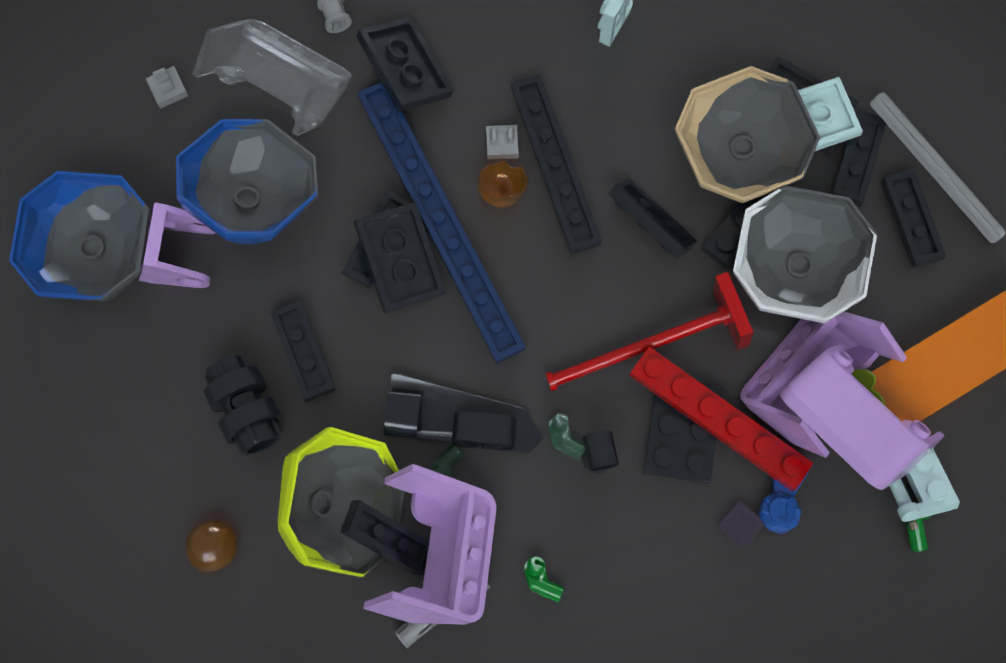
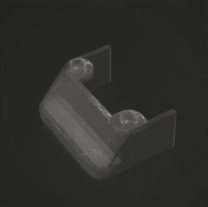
[192,19,351,136]

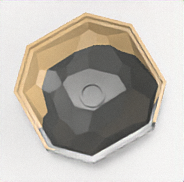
[675,66,820,203]

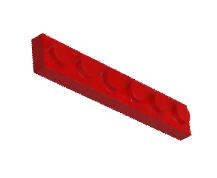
[629,347,813,492]

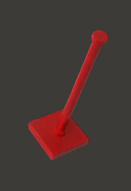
[545,272,753,391]

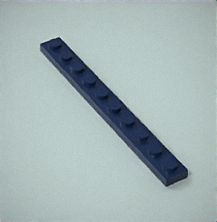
[357,82,526,364]

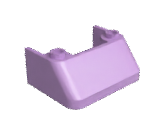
[740,312,907,458]
[780,343,945,490]
[363,464,496,625]

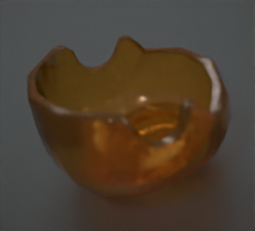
[476,160,528,208]
[185,520,238,573]

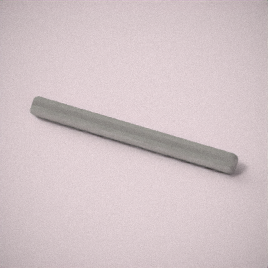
[870,92,1006,243]

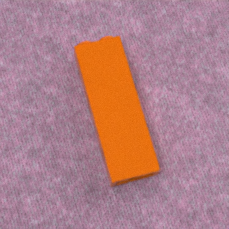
[872,290,1006,422]

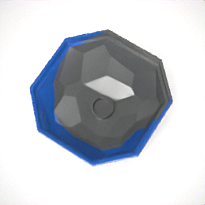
[176,119,318,244]
[9,171,151,301]

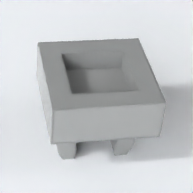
[146,66,188,109]
[486,125,519,160]

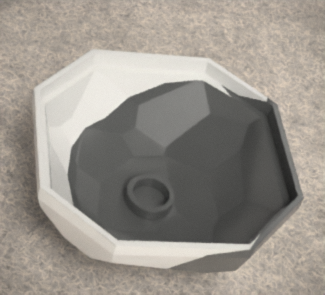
[733,185,877,323]

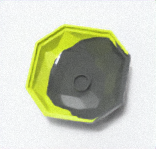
[278,427,405,578]

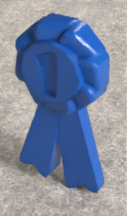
[758,471,809,534]

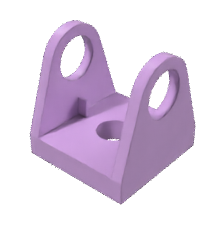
[139,202,215,288]

